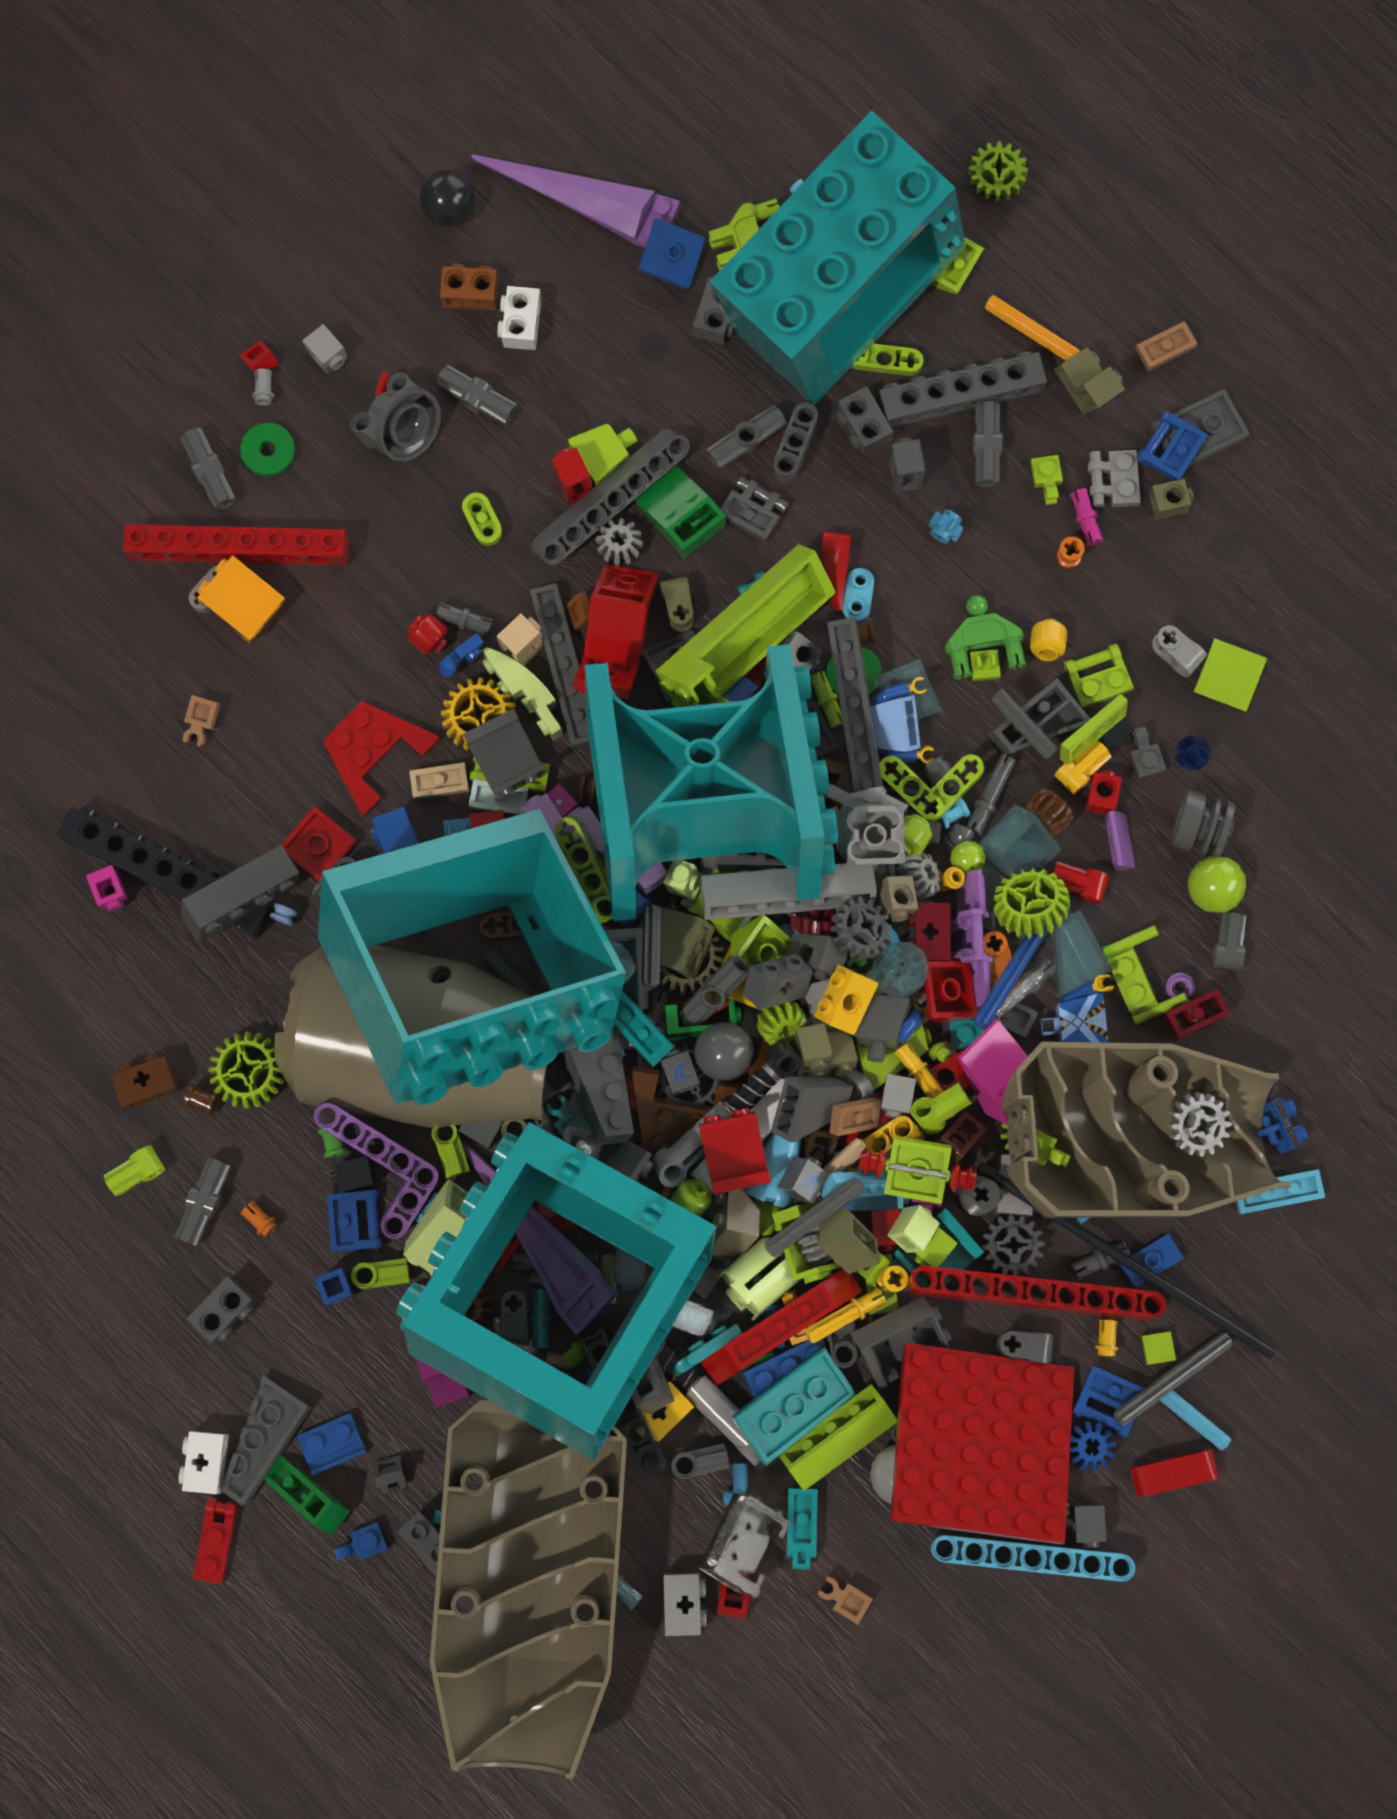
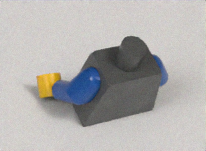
[851,995,929,1063]

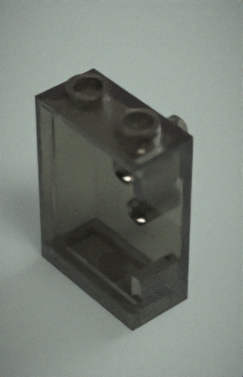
[698,1492,792,1598]

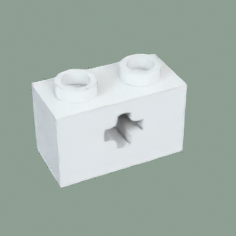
[179,1431,229,1494]

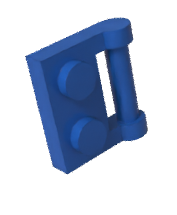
[1136,412,1208,481]
[327,1190,384,1253]
[1072,1366,1144,1438]

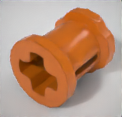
[1057,536,1085,568]

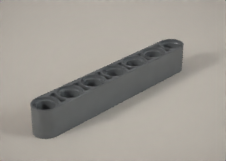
[532,429,689,565]

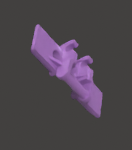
[950,869,992,1008]

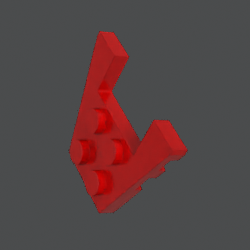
[323,701,441,817]

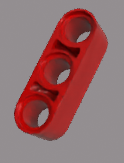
[1130,1449,1219,1497]

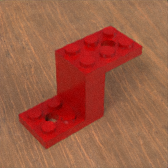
[573,563,659,700]

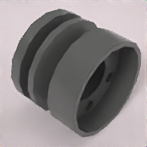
[1171,789,1235,857]

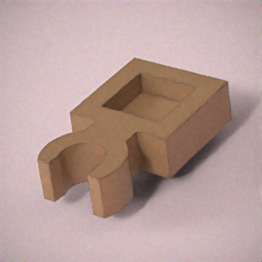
[183,695,221,747]
[817,1576,873,1625]

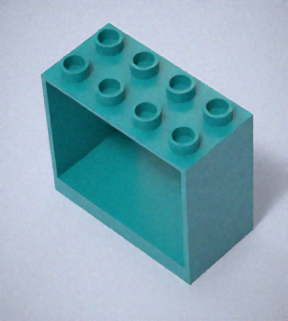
[710,110,966,406]
[318,809,626,1105]

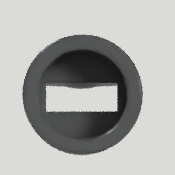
[951,824,975,845]

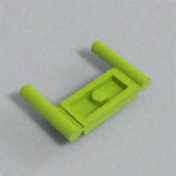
[1103,925,1189,1025]

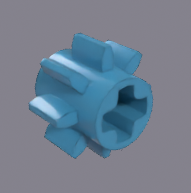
[928,509,963,544]

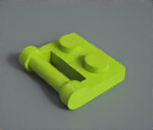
[1064,643,1134,709]

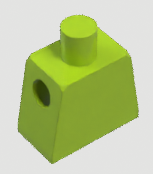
[568,424,637,487]

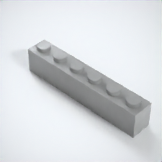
[701,863,877,920]

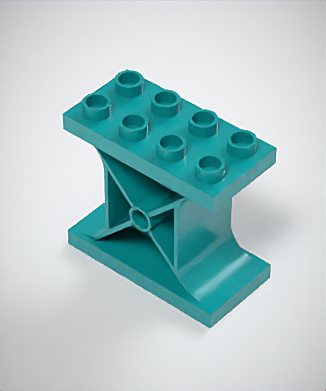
[585,644,838,921]

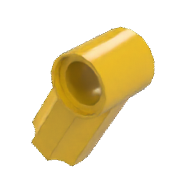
[1054,741,1112,795]

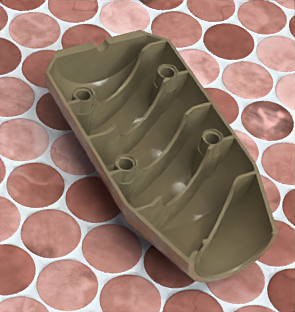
[430,1400,627,1779]

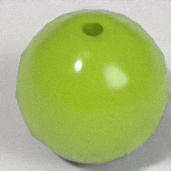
[1188,856,1246,913]

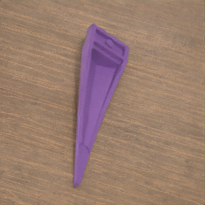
[471,155,681,248]
[462,1142,618,1336]

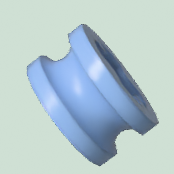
[269,903,298,926]

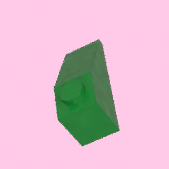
[264,1455,350,1535]

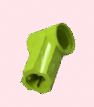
[911,1082,972,1135]
[432,1125,470,1179]
[103,1145,165,1197]
[351,1258,410,1290]

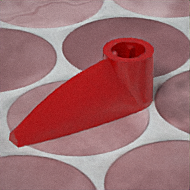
[821,531,852,611]

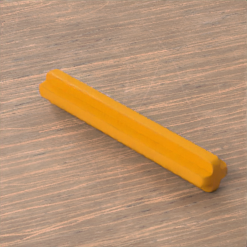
[985,295,1080,361]

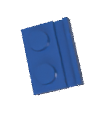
[297,1413,367,1475]

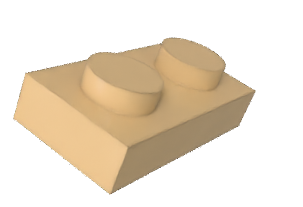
[409,762,469,800]

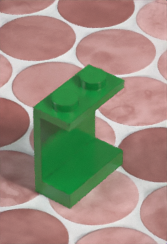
[665,1000,742,1041]

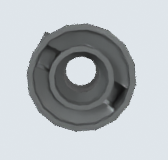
[350,372,441,462]

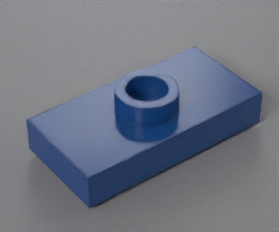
[1119,1233,1184,1288]

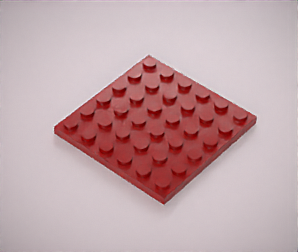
[890,1343,1074,1545]

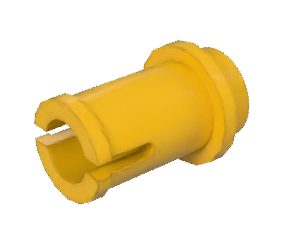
[939,867,965,892]
[1095,1320,1118,1357]

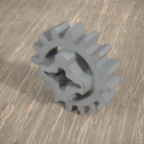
[1167,1092,1232,1157]

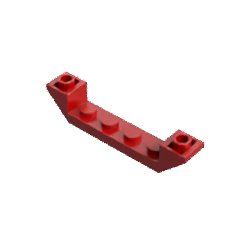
[701,1269,862,1386]

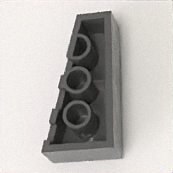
[181,845,299,944]
[562,1025,634,1145]

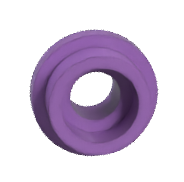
[1166,972,1195,999]

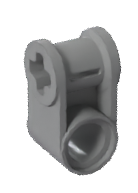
[1152,625,1207,678]

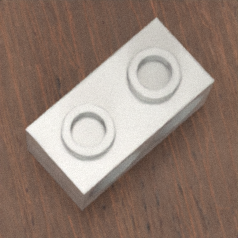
[498,286,542,350]

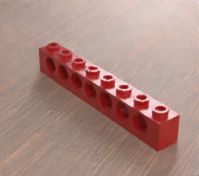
[123,525,349,566]

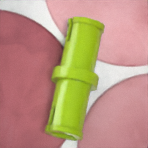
[810,671,843,729]

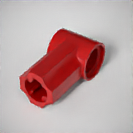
[1053,861,1110,904]

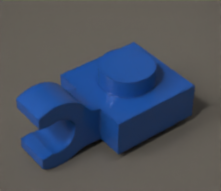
[333,1522,389,1561]

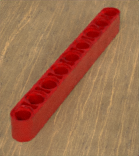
[907,1266,1166,1321]

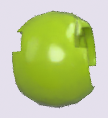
[950,841,986,873]

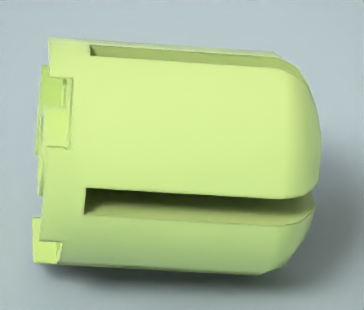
[717,1237,798,1320]

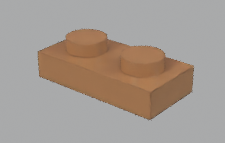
[1135,321,1198,372]
[829,1097,882,1136]

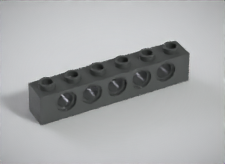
[878,352,1047,428]

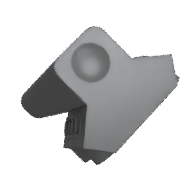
[846,803,906,865]

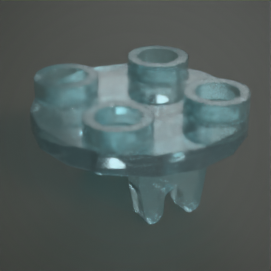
[872,942,929,997]

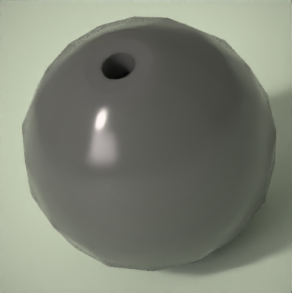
[694,1022,754,1080]

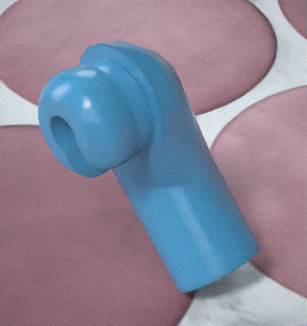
[723,1463,748,1507]

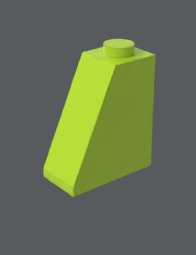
[854,1023,932,1092]

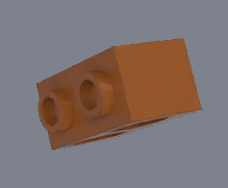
[440,264,499,311]

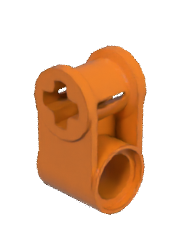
[983,931,1019,988]

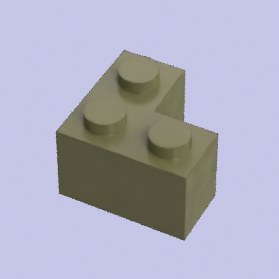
[1054,347,1125,415]
[793,1023,858,1077]

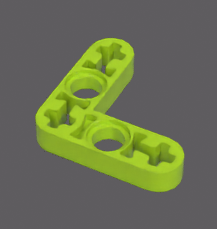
[851,344,923,376]
[880,754,985,821]

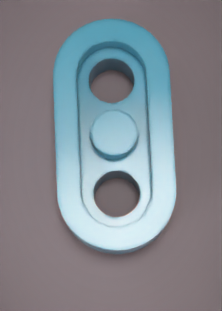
[842,568,874,623]

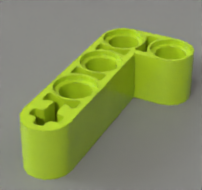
[555,815,613,924]

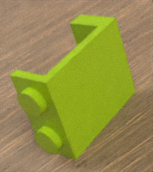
[772,1202,841,1284]

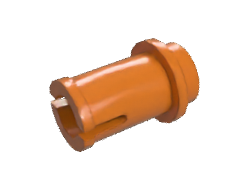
[241,1201,278,1238]

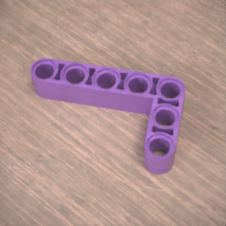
[313,1103,438,1239]

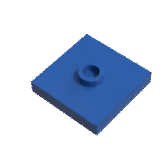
[638,218,705,290]

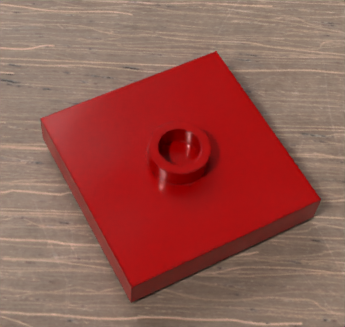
[281,806,358,882]

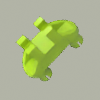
[708,198,779,271]

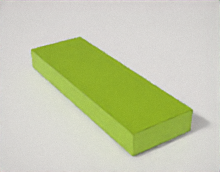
[1060,694,1128,765]

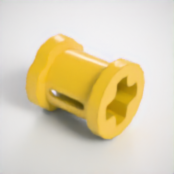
[876,1266,908,1292]

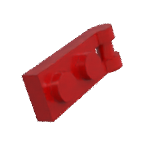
[193,1497,238,1584]

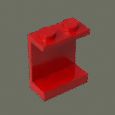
[698,1108,771,1195]

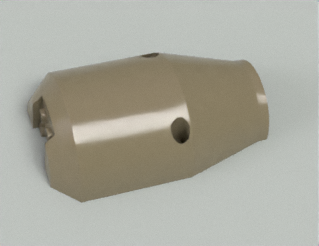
[275,945,547,1128]
[1001,1042,1291,1218]

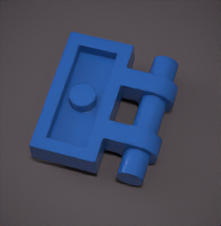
[439,633,483,678]

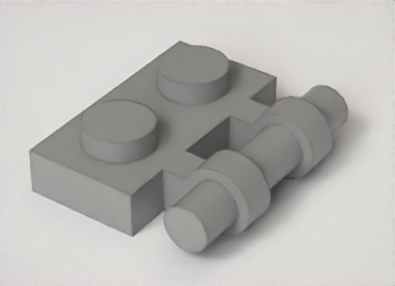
[1088,450,1141,507]

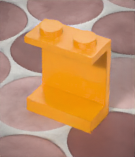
[197,555,285,644]

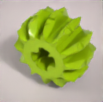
[757,1000,807,1045]

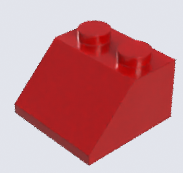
[922,961,977,1024]

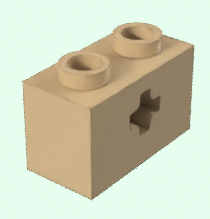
[497,613,544,666]

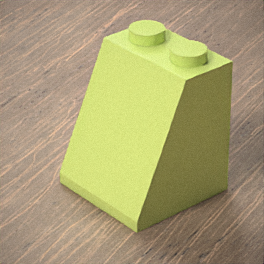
[403,1179,468,1276]

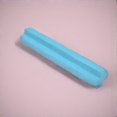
[1160,1390,1231,1450]

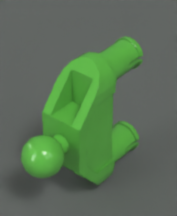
[945,595,1026,679]

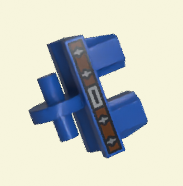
[1257,1098,1308,1154]

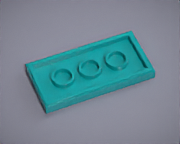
[731,1347,857,1466]

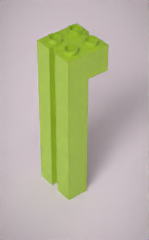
[655,544,836,708]

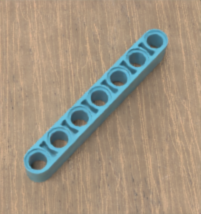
[930,1534,1135,1581]

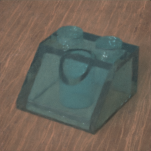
[979,804,1061,877]

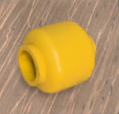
[1030,619,1067,661]

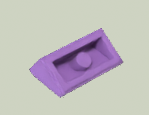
[1105,811,1135,871]

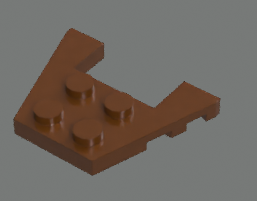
[632,1066,743,1161]

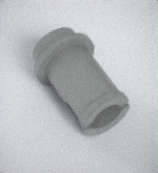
[252,368,274,406]

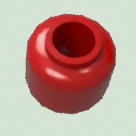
[406,614,448,655]

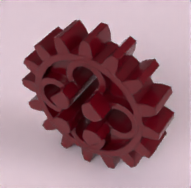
[790,909,838,937]

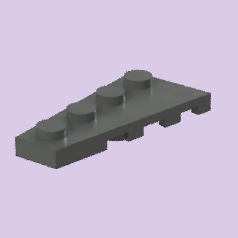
[220,1375,312,1507]

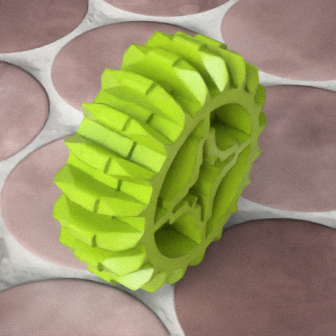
[993,867,1070,939]
[208,1032,284,1109]

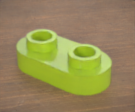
[462,493,502,546]

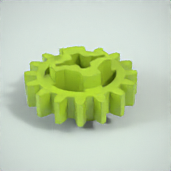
[968,141,1028,201]

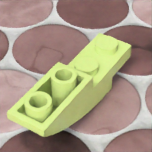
[482,647,563,740]

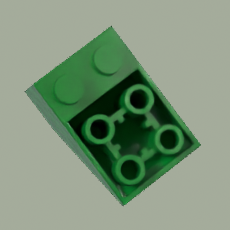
[634,465,726,560]

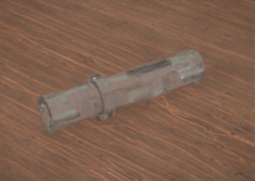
[992,959,1056,1021]

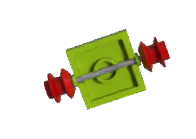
[859,1135,977,1204]

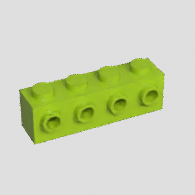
[779,1384,898,1491]

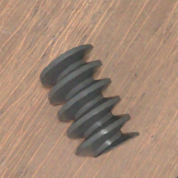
[959,1177,1000,1216]

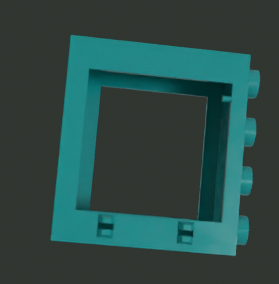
[396,1122,716,1461]

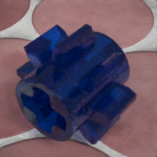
[1175,736,1211,770]

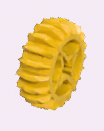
[441,678,516,751]

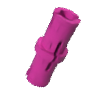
[1070,488,1104,546]

